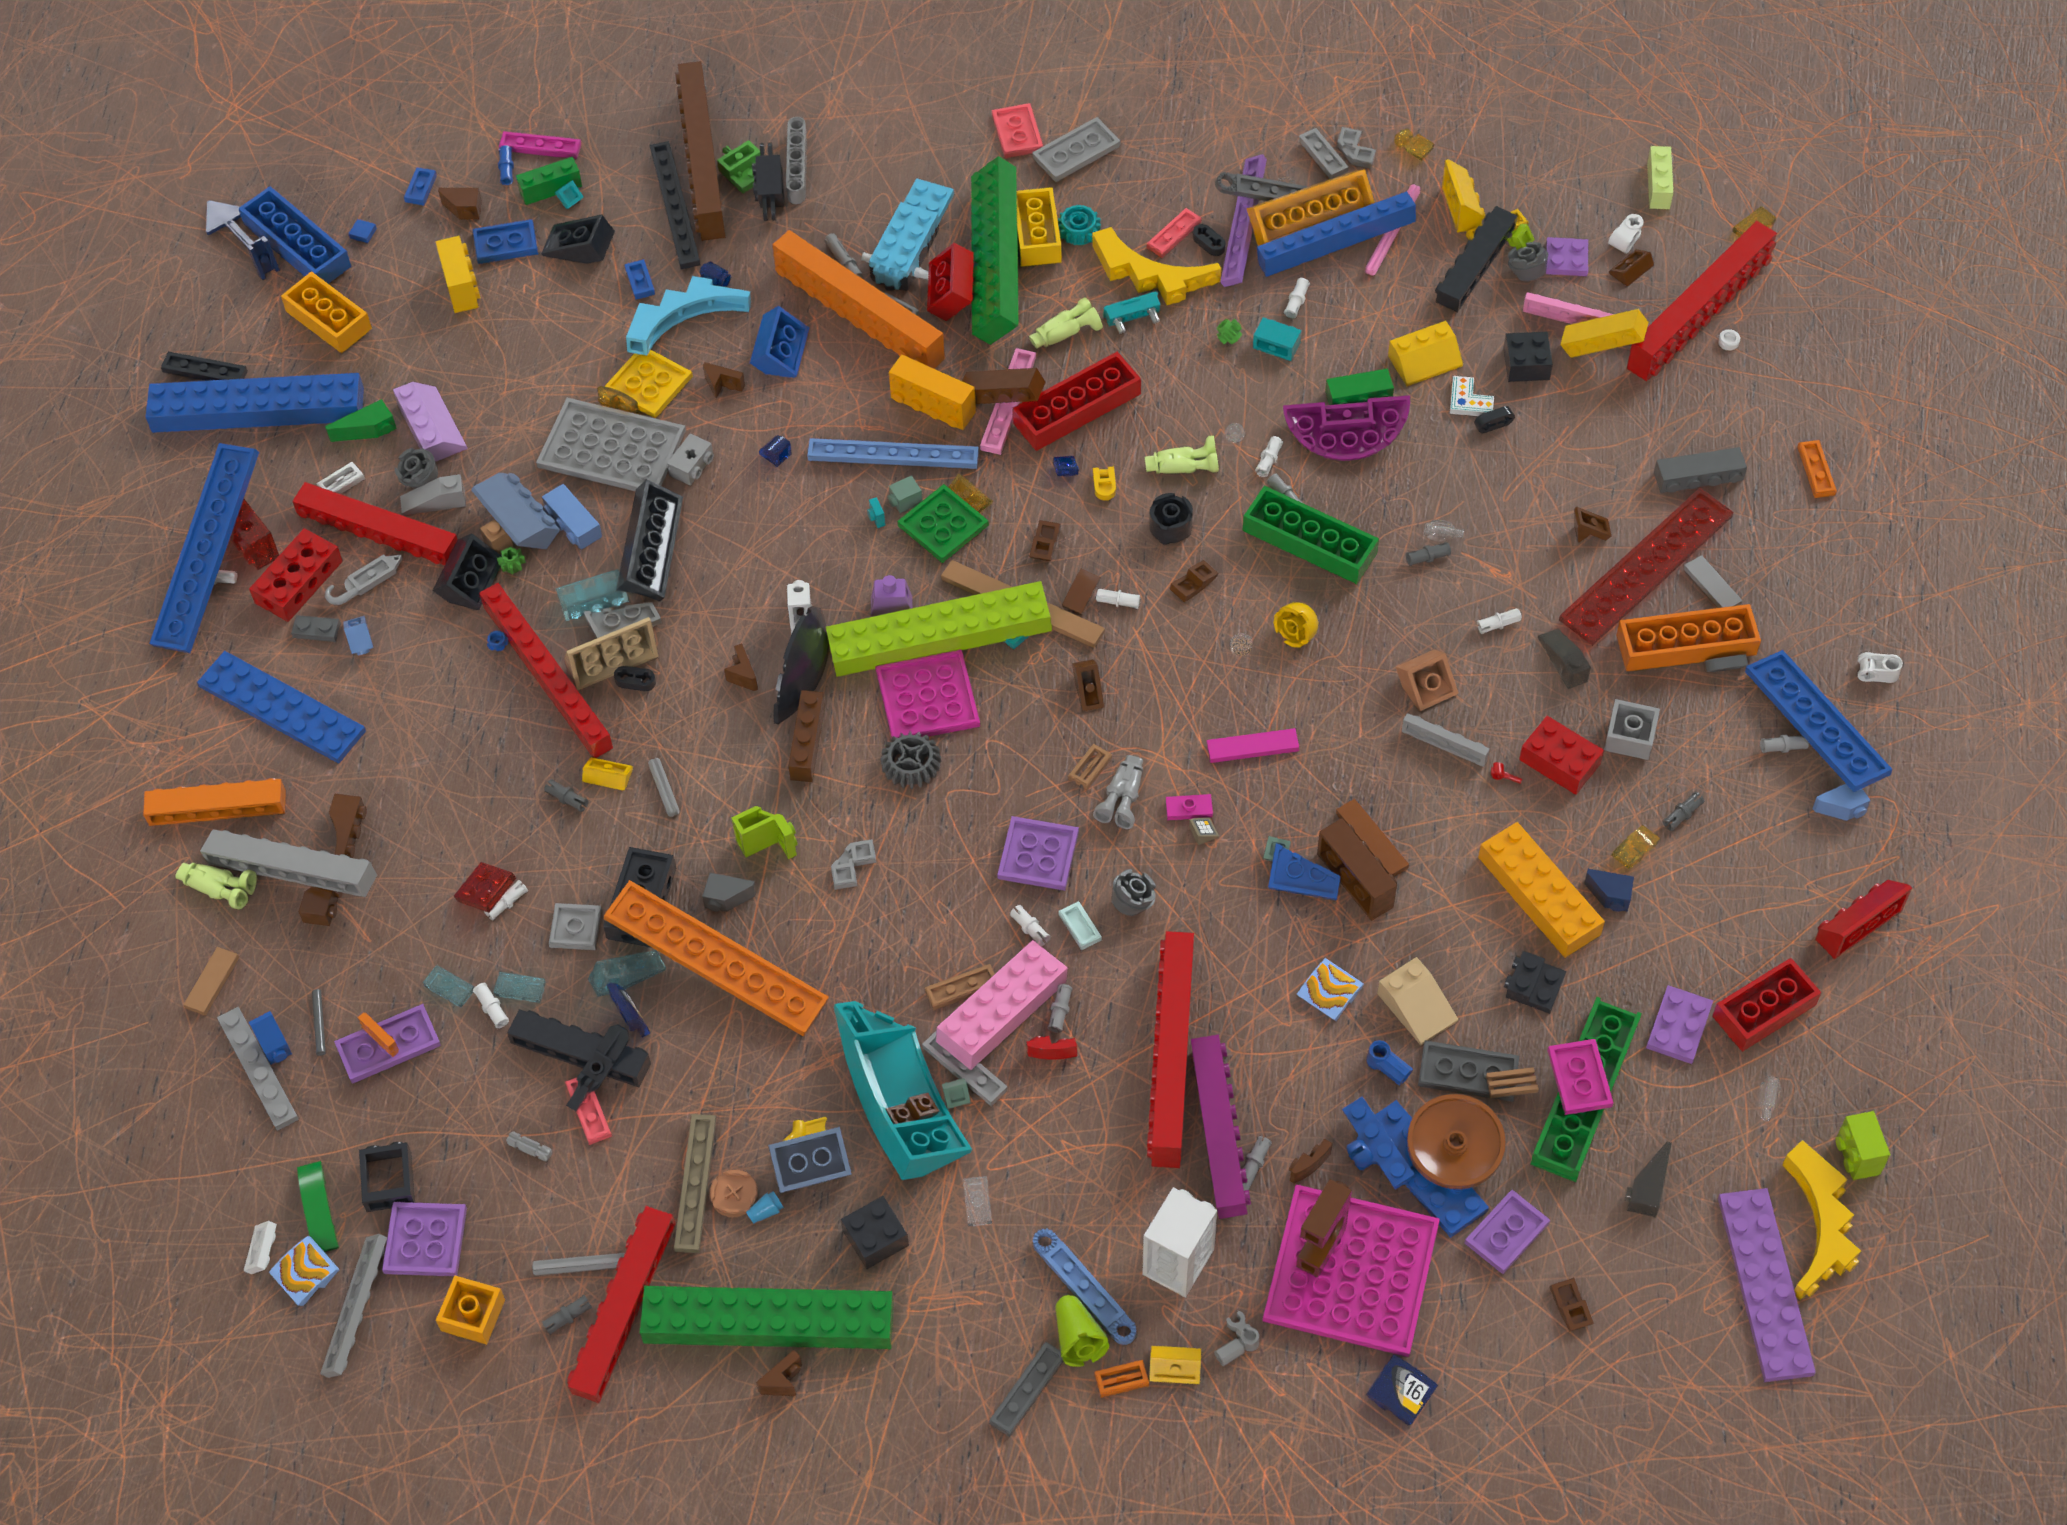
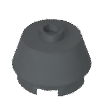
[1508,242,1548,281]
[395,448,438,489]
[1111,869,1156,916]

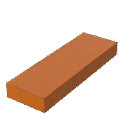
[1797,440,1837,498]

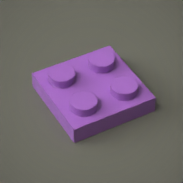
[1546,237,1588,276]

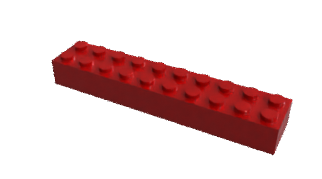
[1626,220,1777,382]
[1147,931,1194,1168]

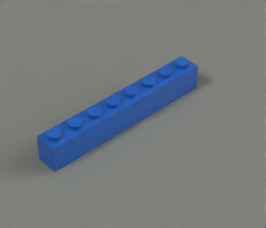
[1257,191,1416,277]

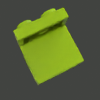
[731,806,798,859]

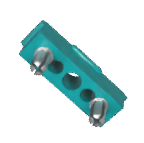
[1103,292,1161,334]

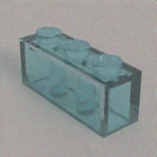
[555,569,628,621]

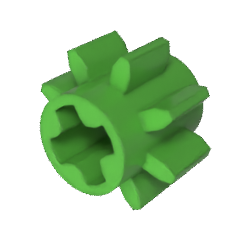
[1216,319,1242,344]
[497,547,526,574]

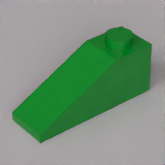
[325,399,397,442]

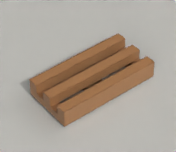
[1068,744,1112,790]
[1486,1067,1539,1098]

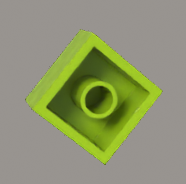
[1835,1111,1891,1180]

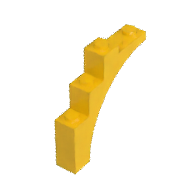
[1092,227,1221,305]
[1782,1140,1861,1300]

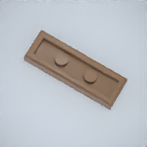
[183,947,239,1016]
[925,964,995,1011]

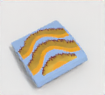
[1297,958,1364,1021]
[269,1236,340,1306]

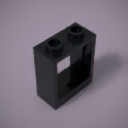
[359,1142,415,1212]

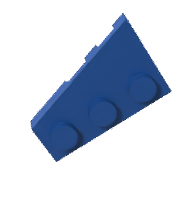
[1268,843,1341,900]

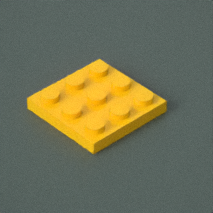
[604,350,693,419]

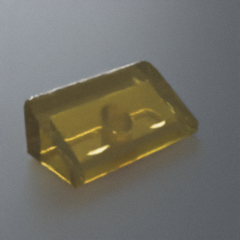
[948,473,993,513]

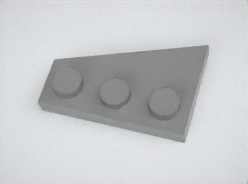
[583,602,662,639]

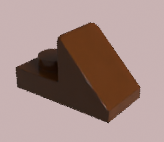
[703,362,745,398]
[1574,507,1612,543]
[724,643,758,691]
[756,1350,802,1396]

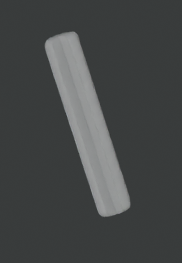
[648,758,680,817]

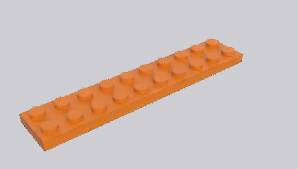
[604,880,829,1037]

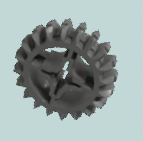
[880,731,941,789]

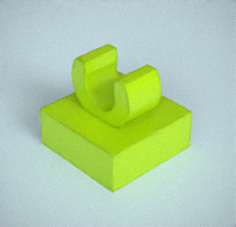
[1507,224,1535,250]

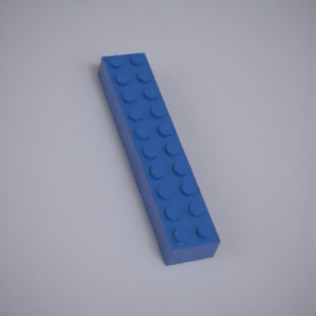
[146,373,364,433]

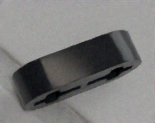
[1193,224,1225,256]
[1474,406,1515,433]
[614,666,656,691]

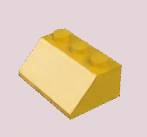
[1442,159,1485,233]
[1388,321,1463,386]

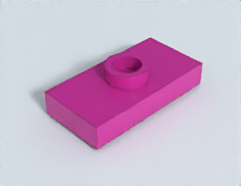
[1166,794,1213,820]

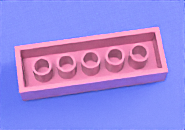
[936,940,1068,1070]

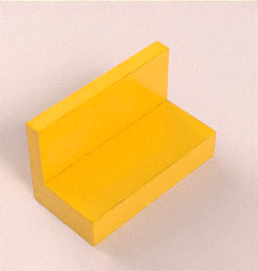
[1149,1346,1201,1384]

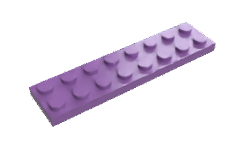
[1718,1188,1816,1382]

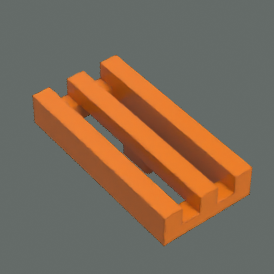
[358,1013,399,1057]
[1094,1360,1149,1398]

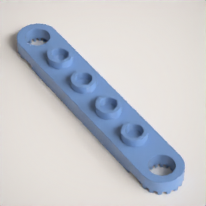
[1033,1228,1136,1345]

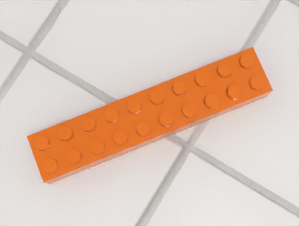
[772,230,945,369]

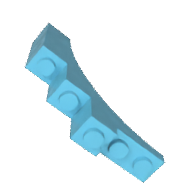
[626,276,751,355]

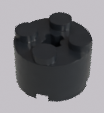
[1149,493,1193,545]

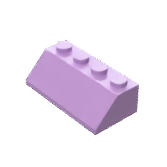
[393,382,467,462]

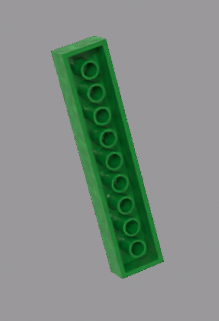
[971,156,1019,345]
[640,1286,894,1349]

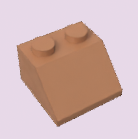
[1396,649,1459,711]

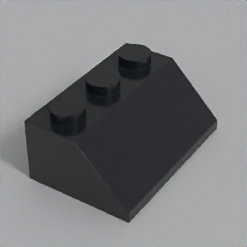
[432,533,502,610]

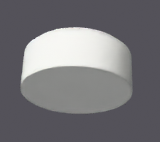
[1718,329,1740,350]

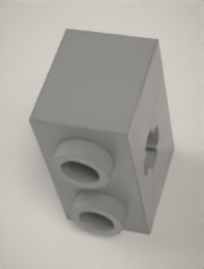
[667,433,714,486]

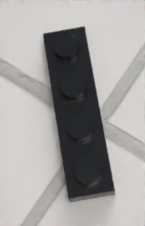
[161,351,248,381]

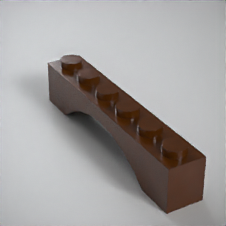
[298,793,367,926]

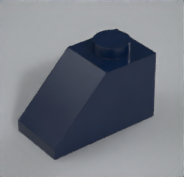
[1584,869,1634,912]

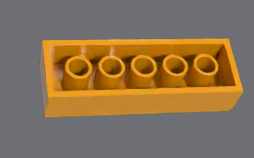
[1246,169,1375,246]
[1478,822,1605,958]

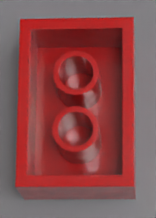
[927,243,974,321]
[1519,716,1604,795]

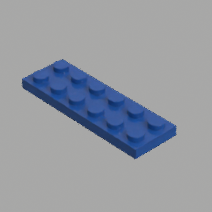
[1375,1100,1489,1238]

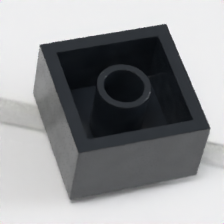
[1503,331,1553,382]
[841,1196,909,1270]

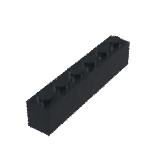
[1435,206,1518,313]
[507,1009,651,1088]

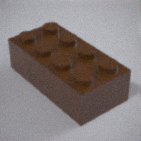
[1317,818,1397,921]

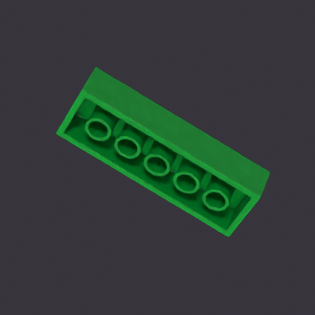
[1242,486,1379,584]

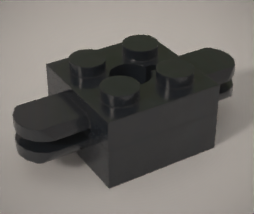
[752,142,784,221]

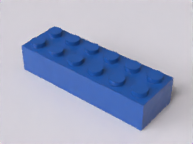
[238,186,352,283]

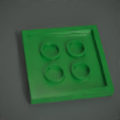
[897,484,989,563]

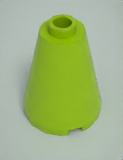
[1055,1295,1109,1367]

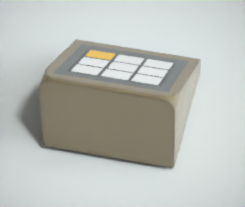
[1189,818,1219,845]

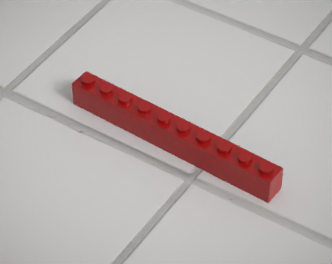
[479,583,613,758]

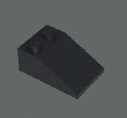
[541,214,615,264]

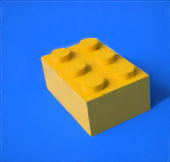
[435,236,481,313]

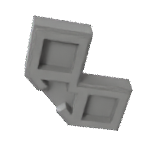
[1337,127,1376,169]
[831,839,877,890]

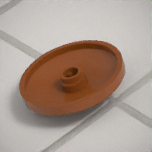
[1407,1094,1506,1189]

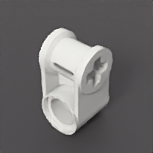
[1608,214,1643,254]
[1858,652,1903,683]

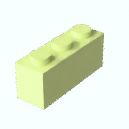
[1647,146,1673,209]

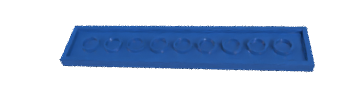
[149,443,259,653]

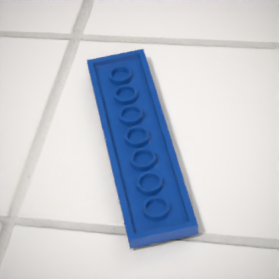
[197,650,366,764]
[1745,650,1892,792]

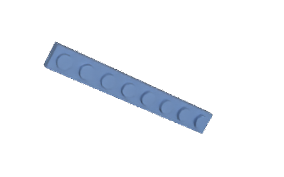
[807,438,979,469]

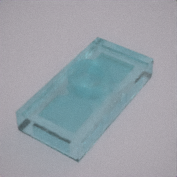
[422,965,474,1007]
[494,972,546,1003]

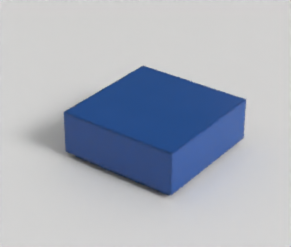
[348,219,377,243]

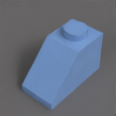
[343,616,373,655]
[1812,784,1871,821]

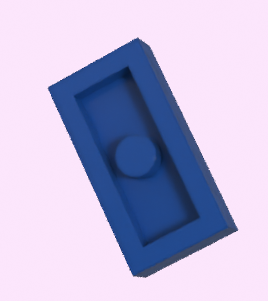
[404,167,437,206]
[624,259,655,300]

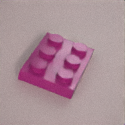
[1547,1039,1614,1115]

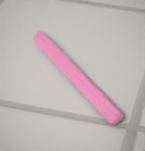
[1365,184,1420,276]

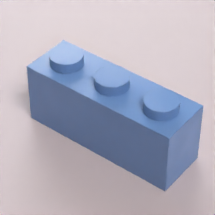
[542,484,602,550]

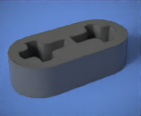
[1705,655,1748,673]

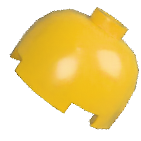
[1273,602,1319,648]

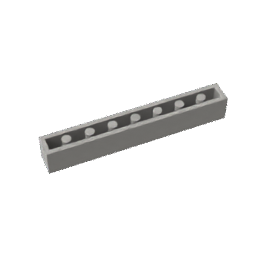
[200,829,377,897]

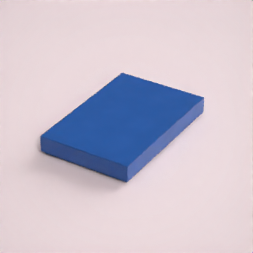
[472,219,538,264]

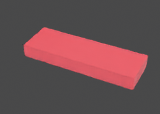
[1147,208,1202,258]
[565,1077,612,1145]

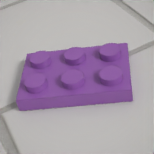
[1646,985,1713,1064]
[1465,1190,1550,1274]

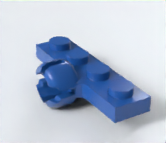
[1342,1096,1415,1190]

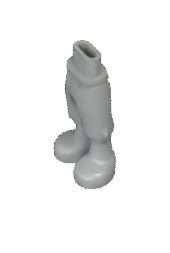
[1093,755,1143,829]

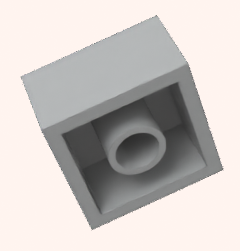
[1604,699,1660,760]

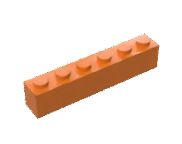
[143,778,286,826]

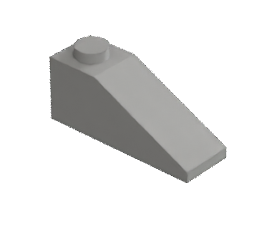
[400,474,466,516]

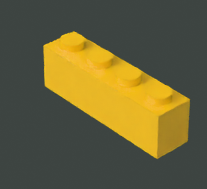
[1560,309,1649,358]

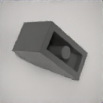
[702,873,756,912]

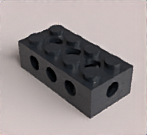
[603,847,677,948]

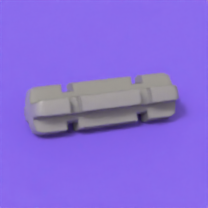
[507,1132,552,1161]

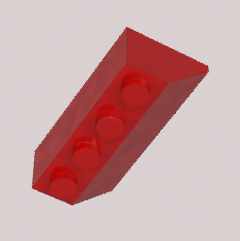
[1815,880,1912,960]

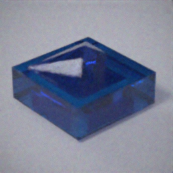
[1053,456,1079,477]

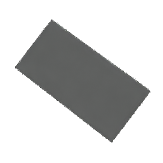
[1418,1040,1519,1102]

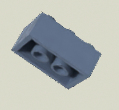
[768,1127,851,1193]

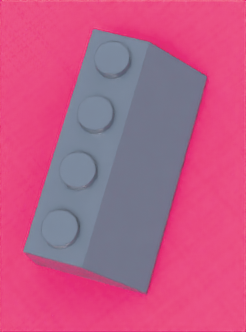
[471,473,560,549]

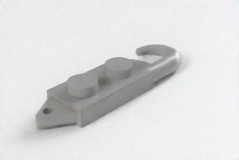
[325,554,403,605]

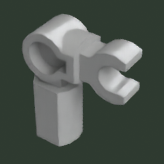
[1214,1311,1259,1366]

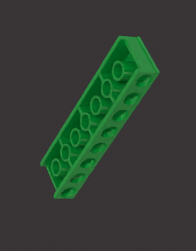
[1530,997,1642,1182]

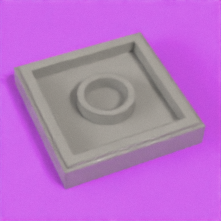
[549,903,602,950]

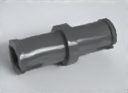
[1406,542,1451,566]
[544,779,589,812]
[1662,792,1705,831]
[542,1295,592,1335]

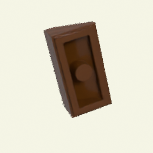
[1609,249,1654,286]

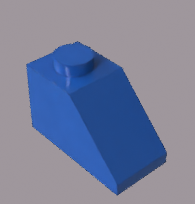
[249,1011,292,1065]

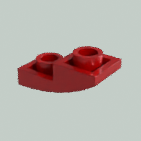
[1026,1036,1077,1060]

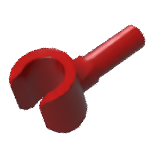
[1491,762,1522,784]

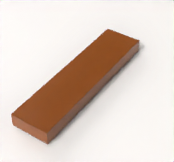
[1336,798,1409,877]

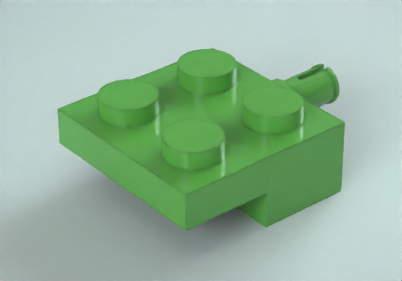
[717,140,760,193]

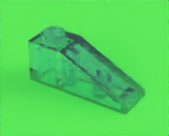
[588,950,666,997]

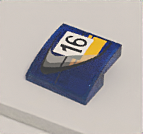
[607,982,650,1038]
[1366,1355,1438,1426]

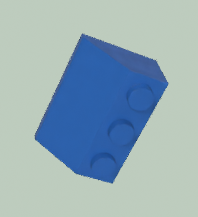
[750,306,809,378]

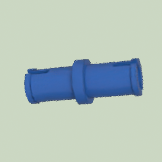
[498,145,514,185]

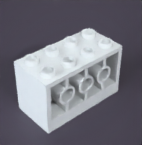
[1143,1187,1217,1298]

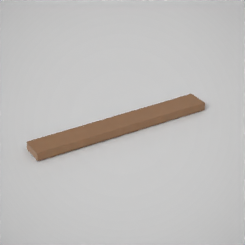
[941,560,1105,648]

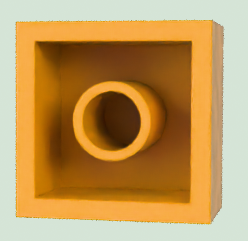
[436,1276,505,1345]

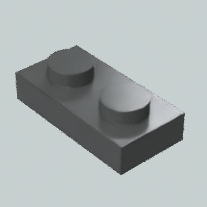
[291,615,340,642]

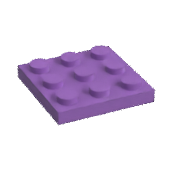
[998,816,1079,891]
[382,1202,467,1276]

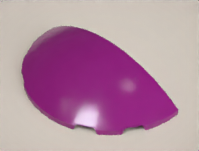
[1283,395,1410,461]

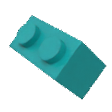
[1253,317,1302,361]

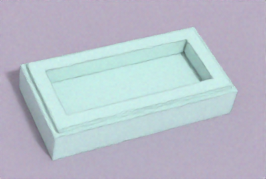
[1059,901,1102,950]

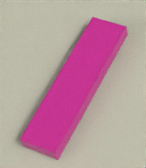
[499,131,581,159]
[1207,728,1299,763]

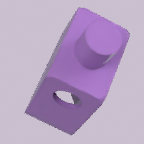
[871,575,913,617]

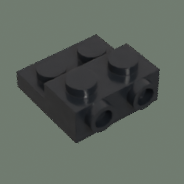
[1504,951,1566,1014]

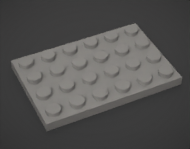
[536,398,686,491]

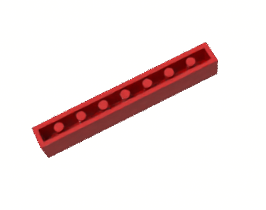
[292,482,458,565]
[567,1206,676,1403]

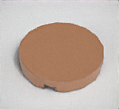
[710,1170,758,1217]

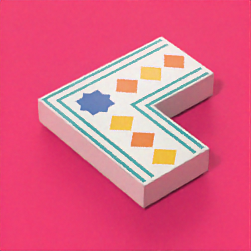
[1450,376,1494,416]

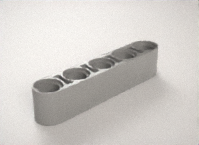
[786,117,807,204]

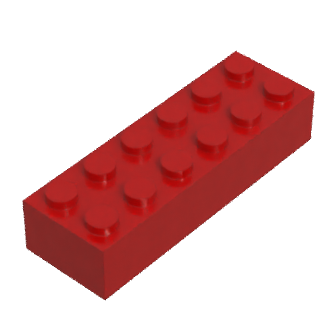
[1012,351,1141,451]

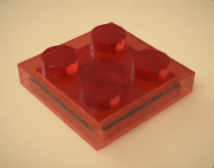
[454,862,516,913]

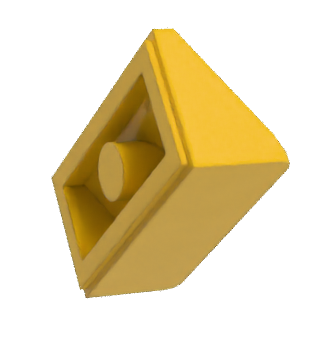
[582,757,633,790]

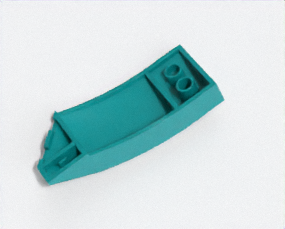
[834,1001,972,1180]

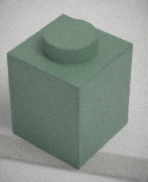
[888,475,922,513]

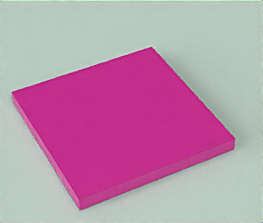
[875,650,980,738]

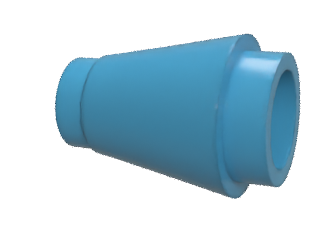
[746,1191,784,1224]

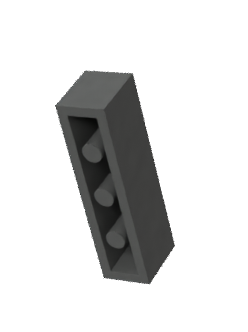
[1654,447,1747,493]

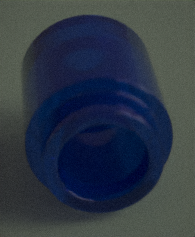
[700,261,731,287]

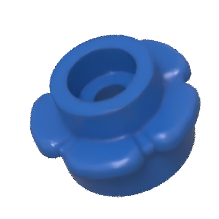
[487,631,509,651]

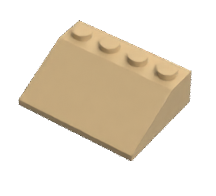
[564,617,659,690]

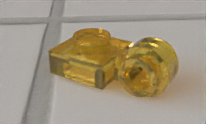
[1394,129,1434,160]

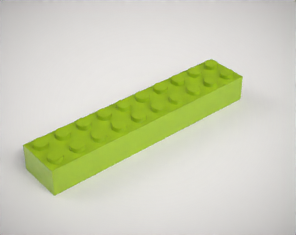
[826,581,1052,677]

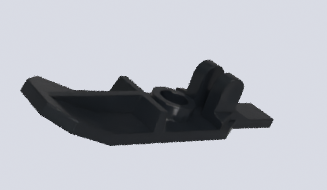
[566,1024,630,1112]

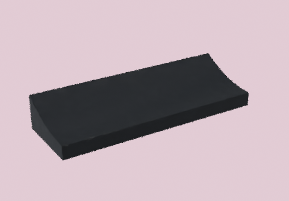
[616,479,683,602]

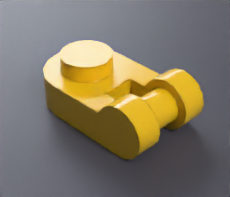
[1092,466,1116,501]

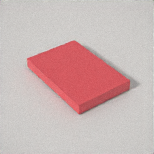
[992,103,1043,159]

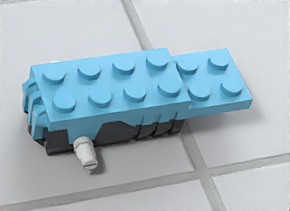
[861,178,954,292]

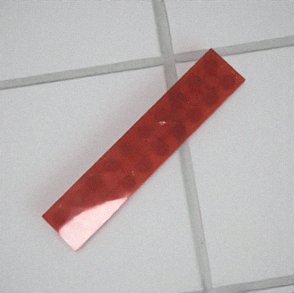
[1559,488,1734,646]

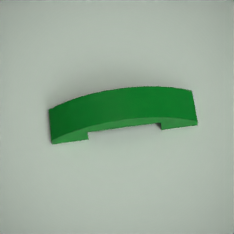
[297,1161,339,1252]

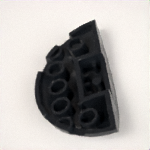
[773,606,829,724]

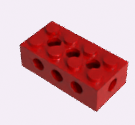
[249,528,343,622]

